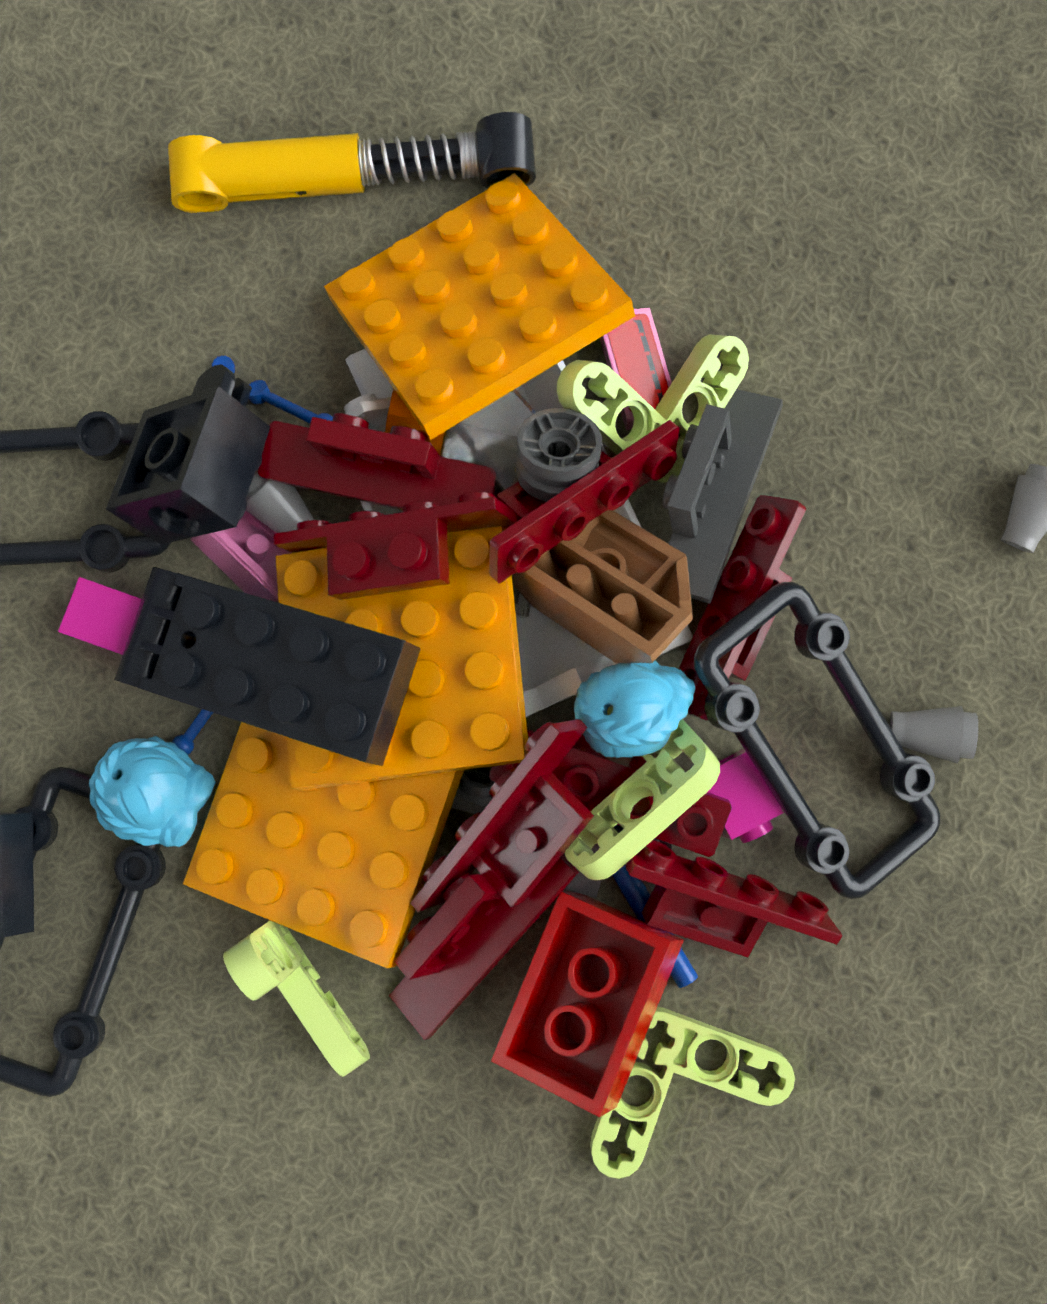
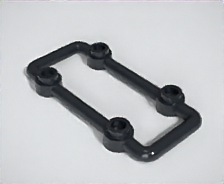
[0,411,171,573]
[694,582,940,899]
[0,767,166,1097]

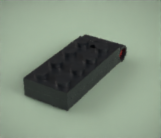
[114,567,421,766]

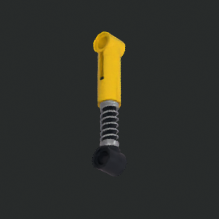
[168,112,536,213]

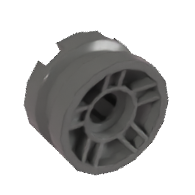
[516,408,602,502]

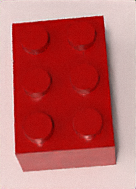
[491,891,684,1118]

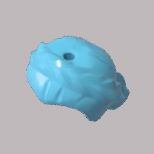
[574,660,696,758]
[89,736,216,847]

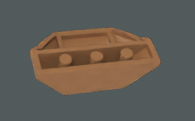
[507,510,693,663]

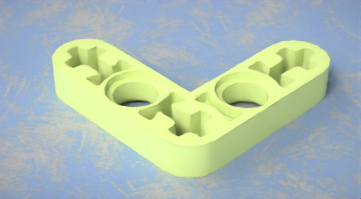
[556,335,749,482]
[564,705,720,880]
[223,920,370,1077]
[590,1007,795,1179]

